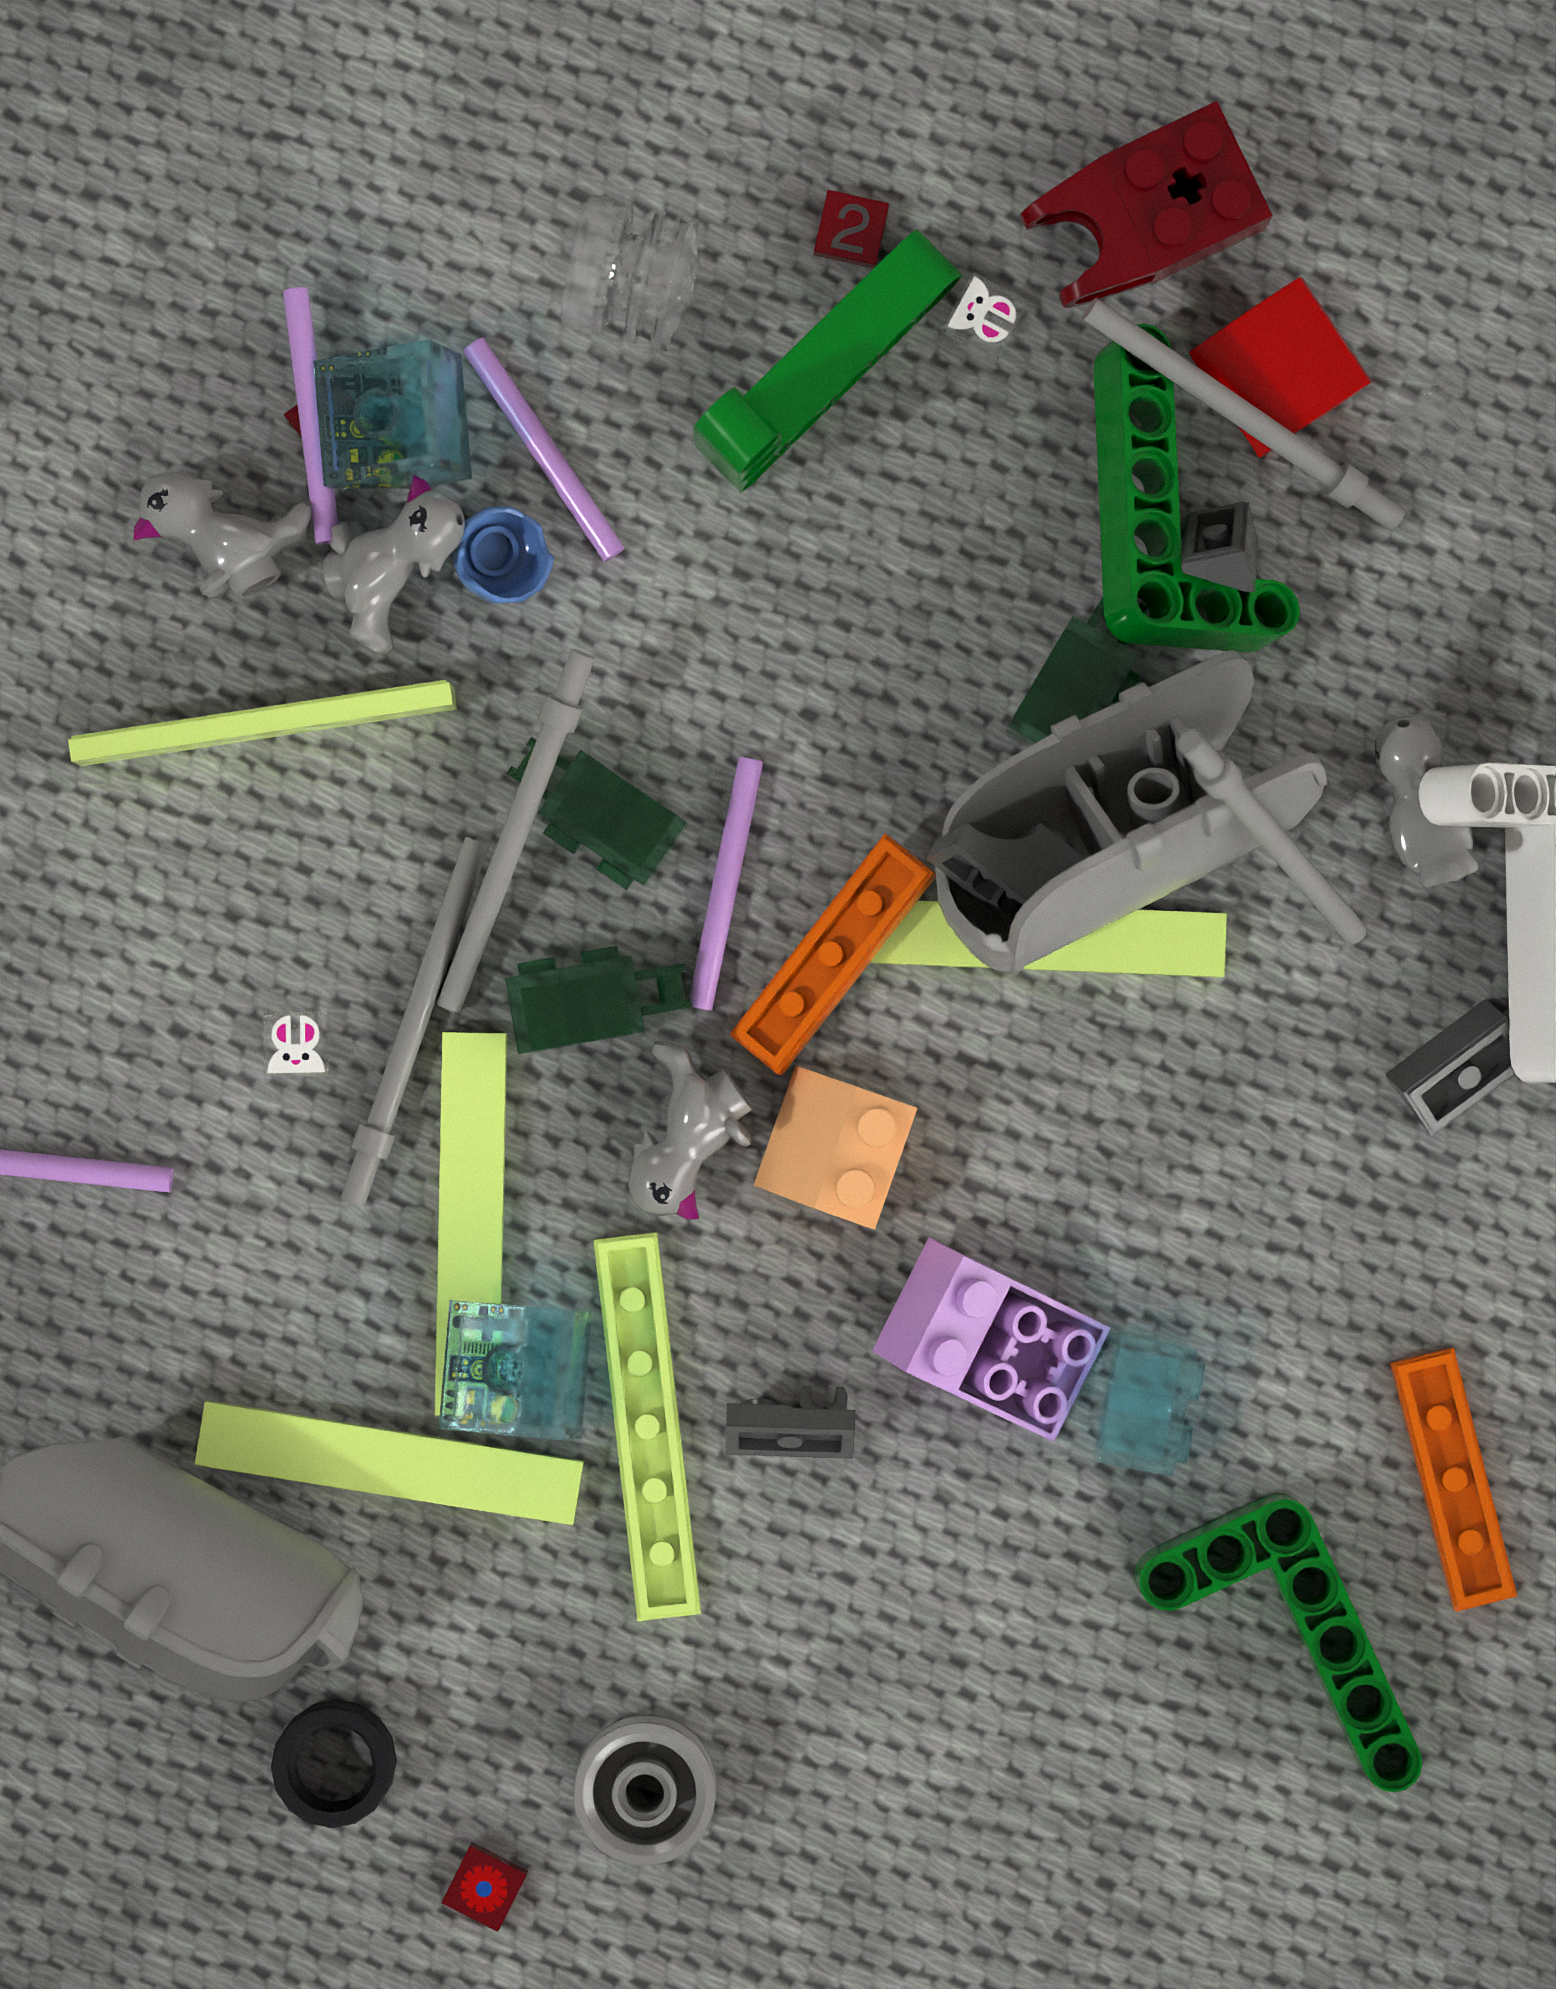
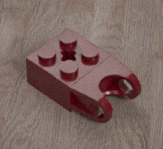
[1019,101,1273,308]

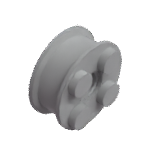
[573,1715,716,1866]

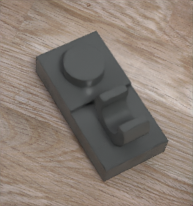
[726,1385,855,1459]

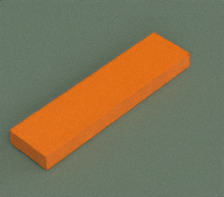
[729,833,936,1075]
[1389,1347,1517,1612]

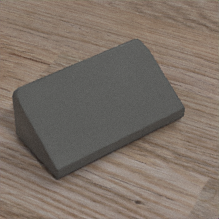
[1181,501,1259,592]
[1386,1000,1515,1137]

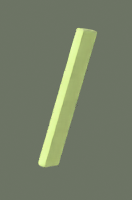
[68,680,457,766]
[870,901,1227,978]
[435,1032,507,1416]
[593,1232,701,1621]
[194,1400,584,1525]

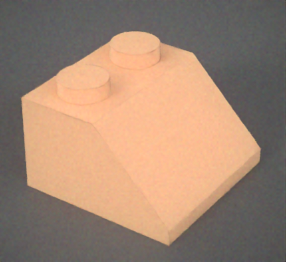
[754,1065,917,1230]

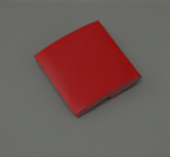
[1188,277,1372,458]

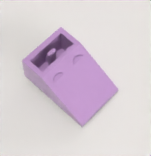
[872,1237,1111,1442]

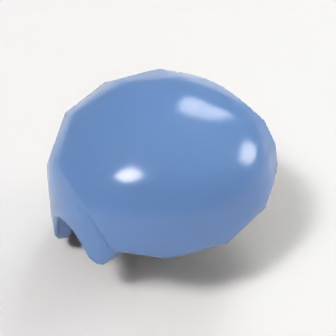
[452,506,554,603]

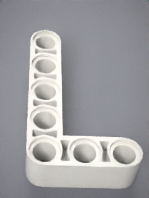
[1419,763,1556,1083]

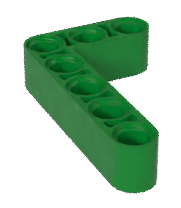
[693,229,963,493]
[1093,323,1300,653]
[1134,1493,1423,1793]

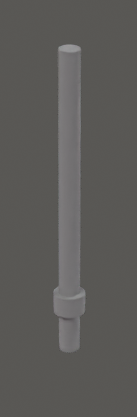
[1082,298,1405,531]
[437,649,595,1013]
[1177,730,1367,944]
[341,837,489,1206]

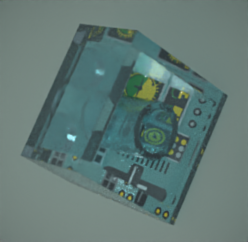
[313,339,472,489]
[438,1300,592,1441]

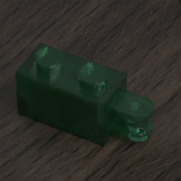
[1005,596,1148,746]
[506,737,688,890]
[505,946,693,1054]

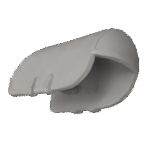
[935,650,1328,975]
[0,1436,364,1701]

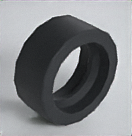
[271,1699,397,1828]

